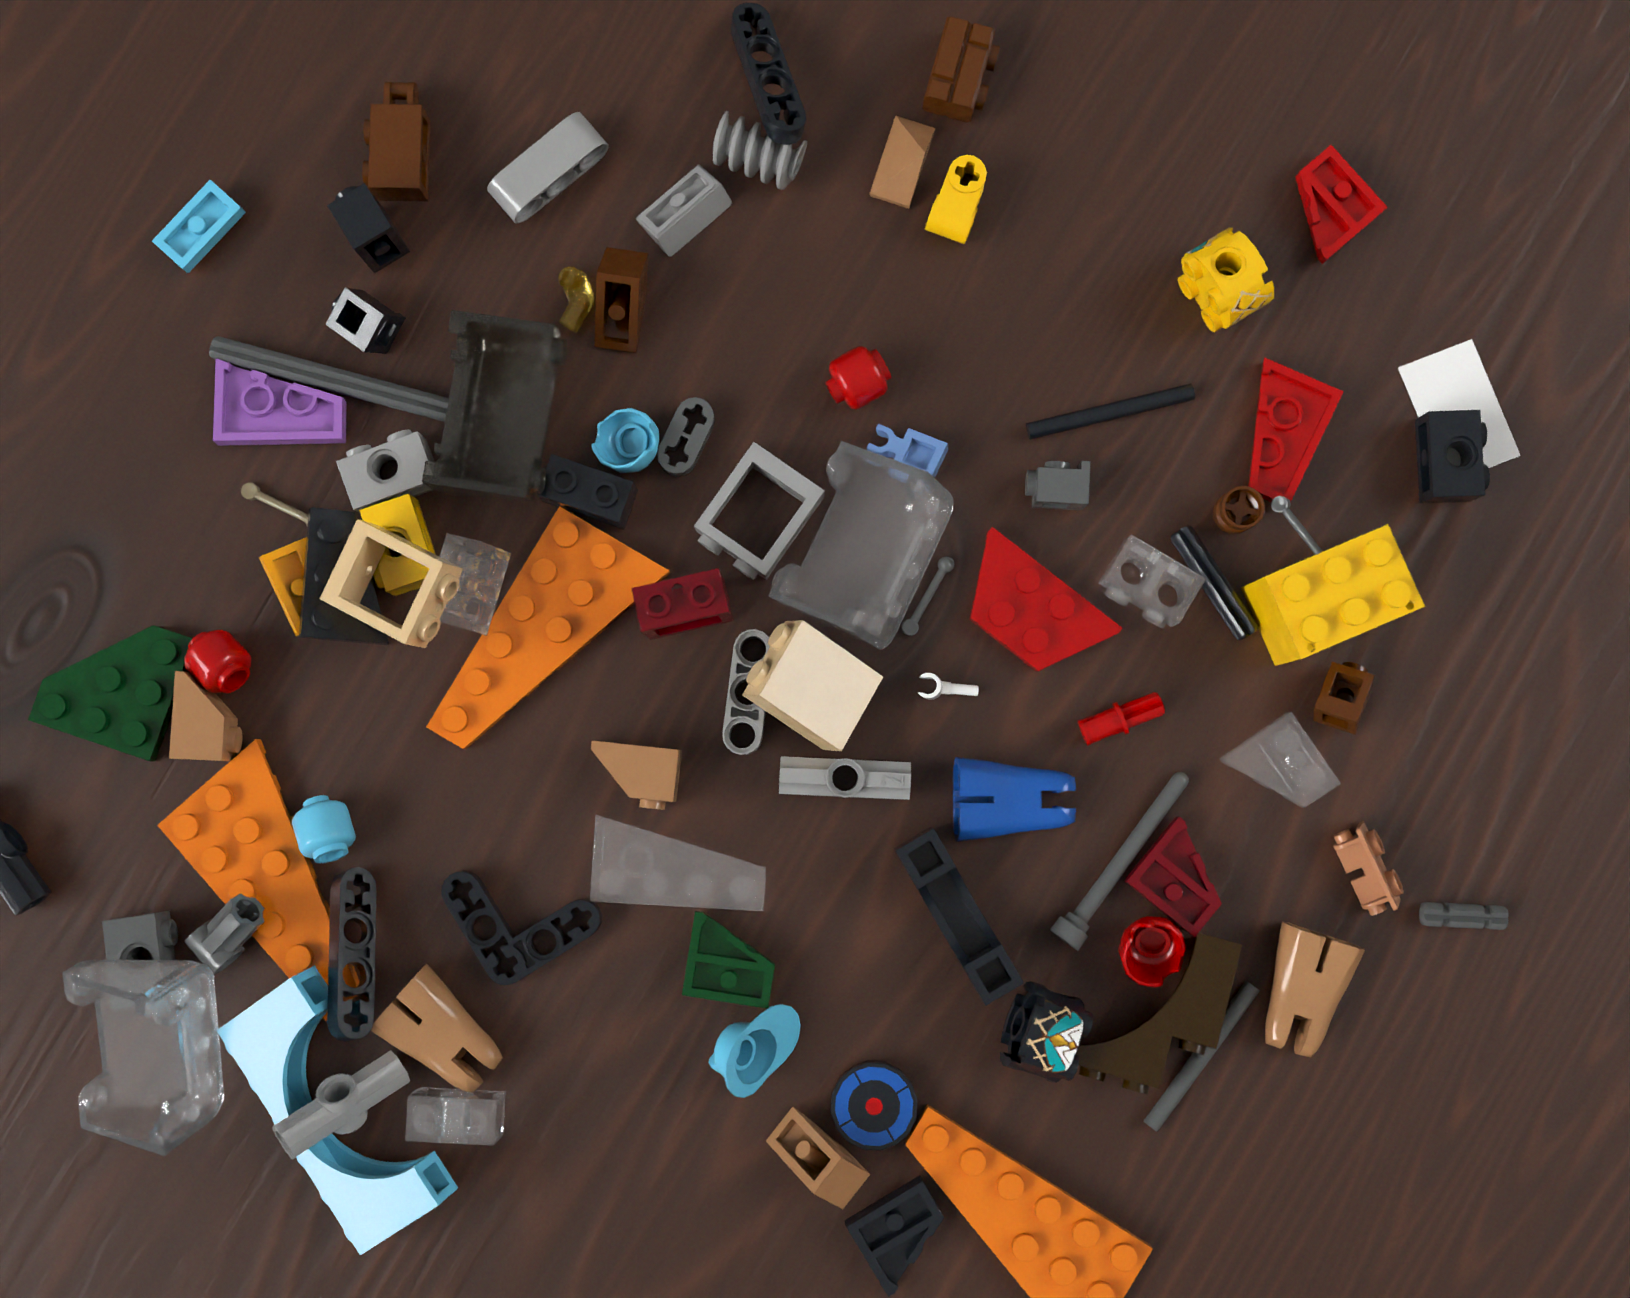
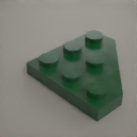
[28,625,193,761]

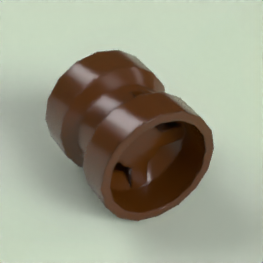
[1213,486,1265,534]

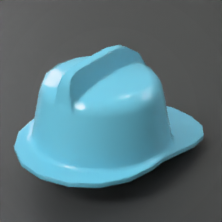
[708,1004,801,1098]

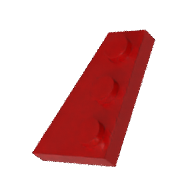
[1248,357,1344,503]

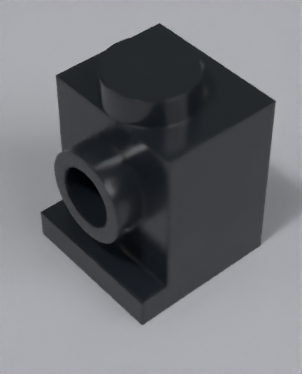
[326,287,406,354]

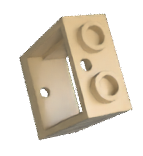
[320,519,463,648]

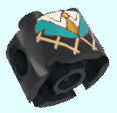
[1000,981,1093,1082]

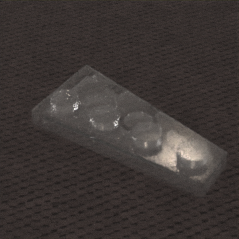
[590,814,766,911]

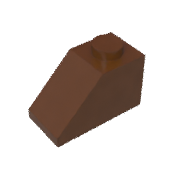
[594,247,649,353]

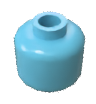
[292,795,356,863]

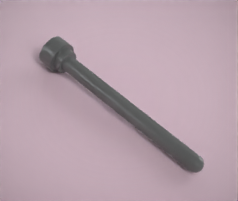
[1050,772,1189,951]

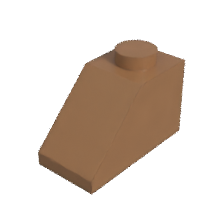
[169,671,243,761]
[591,741,682,810]
[766,1107,870,1209]

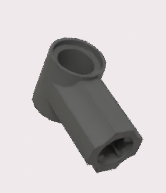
[185,893,265,976]

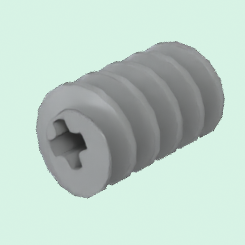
[713,111,807,190]

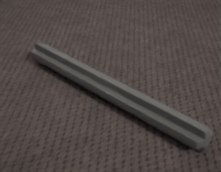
[209,336,457,423]

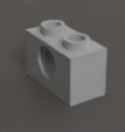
[336,430,443,513]

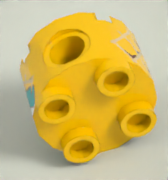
[1177,227,1274,332]

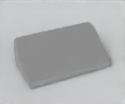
[636,165,732,256]

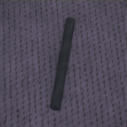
[1026,383,1195,440]

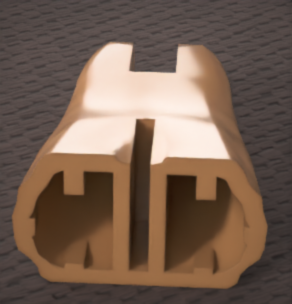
[1265,921,1365,1058]
[371,963,503,1093]

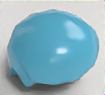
[591,408,659,473]

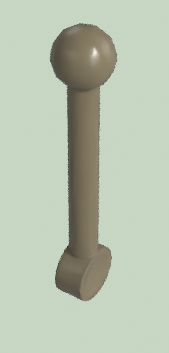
[241,482,308,526]

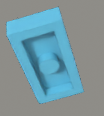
[152,180,246,273]

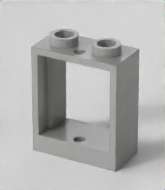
[694,442,825,580]

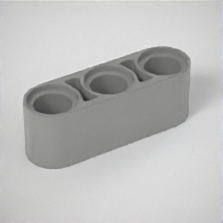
[487,112,609,224]
[722,629,770,755]

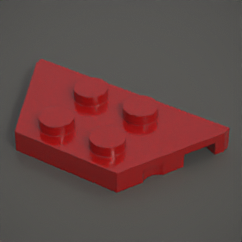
[970,527,1122,672]

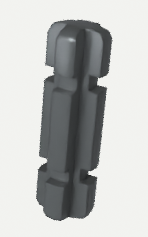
[1419,902,1508,930]

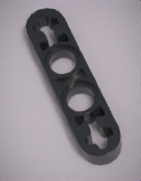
[731,2,806,145]
[327,867,376,1042]

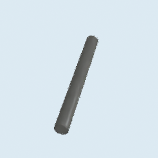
[1144,980,1260,1132]

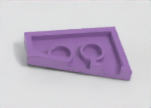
[213,359,347,446]

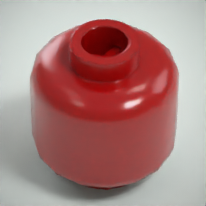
[825,345,892,410]
[184,629,251,693]

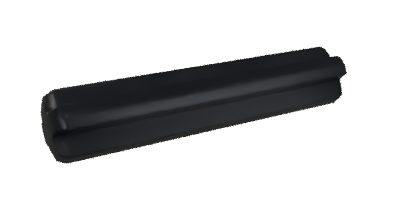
[1171,525,1258,640]

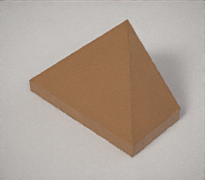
[869,116,935,209]

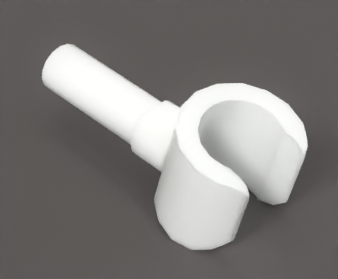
[918,673,979,700]

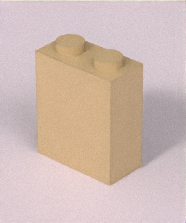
[742,620,883,751]

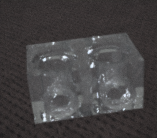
[440,533,511,636]
[1098,535,1206,628]

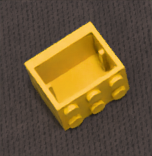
[1241,524,1425,666]

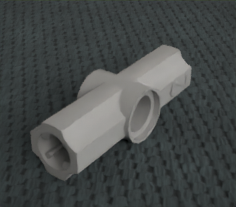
[779,756,911,800]
[272,1050,410,1159]

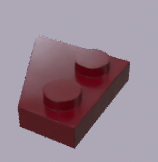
[1124,816,1222,937]

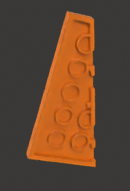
[426,506,671,749]
[157,739,360,1021]
[904,1104,1153,1298]

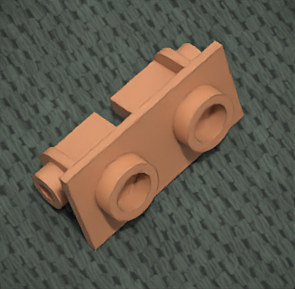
[1333,821,1404,916]

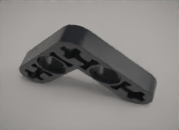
[441,871,602,985]

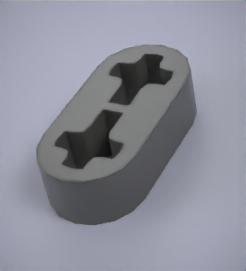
[657,397,715,477]

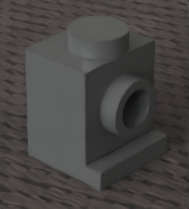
[1025,461,1091,511]

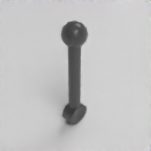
[1271,496,1323,555]
[902,556,954,636]

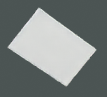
[1398,339,1521,468]

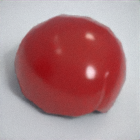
[1118,916,1186,988]

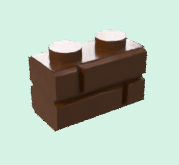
[922,16,1000,123]

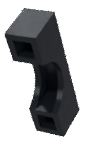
[894,827,1024,1006]

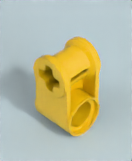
[925,155,987,245]

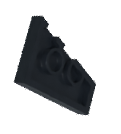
[299,507,389,645]

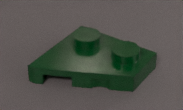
[682,910,775,1009]

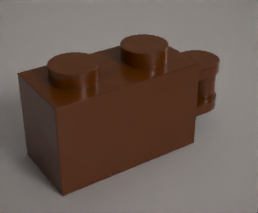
[362,82,430,201]

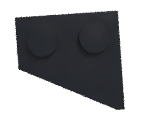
[844,1175,944,1297]

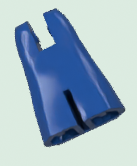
[953,757,1076,842]

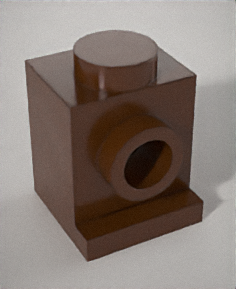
[1313,661,1375,735]

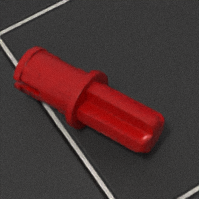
[1077,692,1165,746]

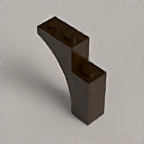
[1076,933,1242,1095]

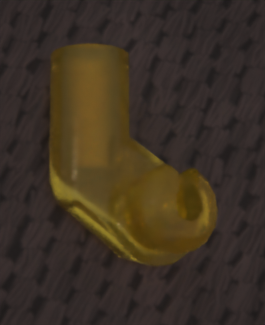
[558,266,595,333]

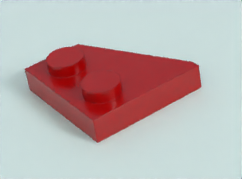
[1295,145,1388,264]

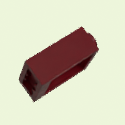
[631,568,734,640]

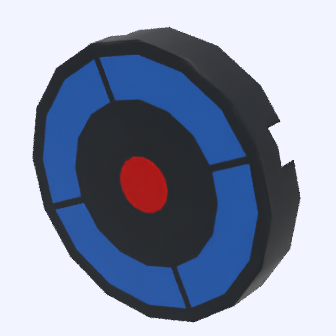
[831,1060,917,1151]

